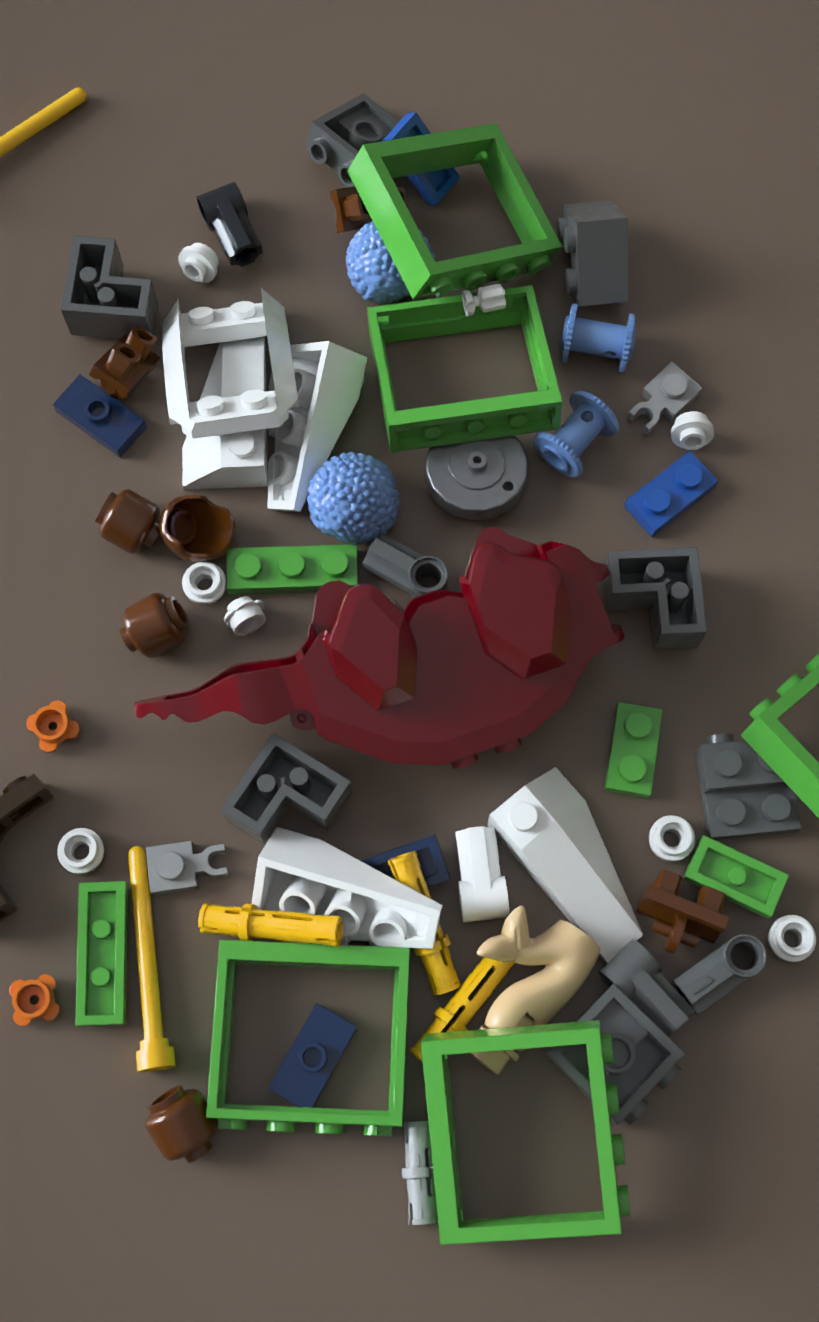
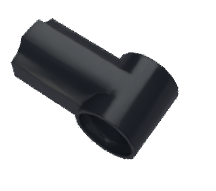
[196,182,263,267]

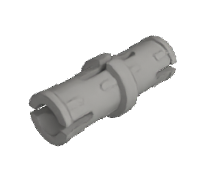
[401,1121,438,1225]

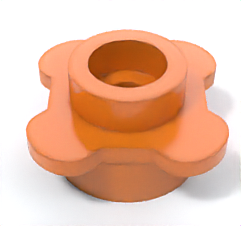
[26,700,80,753]
[9,974,60,1026]

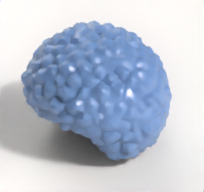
[346,221,435,304]
[307,452,400,545]

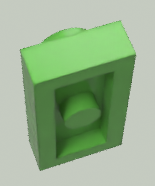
[604,702,663,799]
[683,835,789,919]

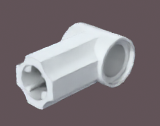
[455,826,510,923]

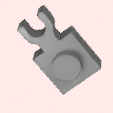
[627,361,703,436]
[146,841,229,895]

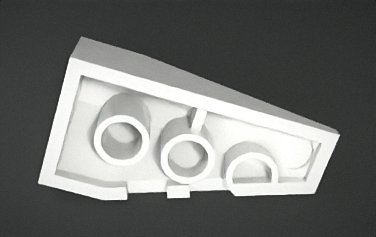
[182,336,268,490]
[268,341,367,512]
[487,767,643,963]
[252,827,443,949]

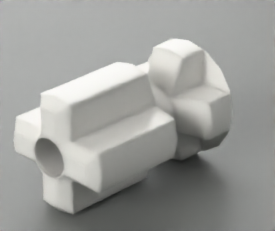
[462,284,507,316]

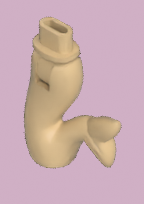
[471,905,601,1076]

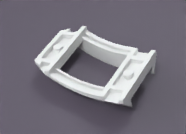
[162,288,299,439]

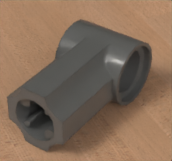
[363,533,448,599]
[672,934,767,1015]
[598,939,695,1037]

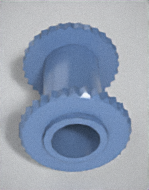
[560,304,637,373]
[534,391,619,477]

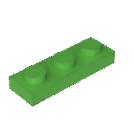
[227,544,358,595]
[75,881,129,1027]

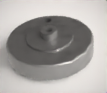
[425,435,529,520]

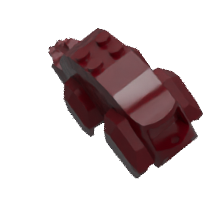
[134,526,625,768]

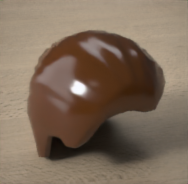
[159,494,236,563]

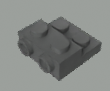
[306,93,399,187]
[694,733,802,840]
[546,984,685,1125]

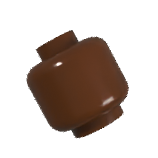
[95,489,160,554]
[120,593,190,658]
[145,1085,218,1163]

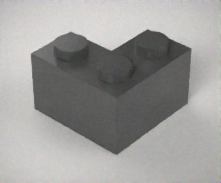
[556,200,629,307]
[61,236,159,339]
[603,547,707,650]
[221,733,352,845]

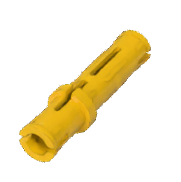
[387,851,461,995]
[198,903,343,947]
[409,957,515,1063]

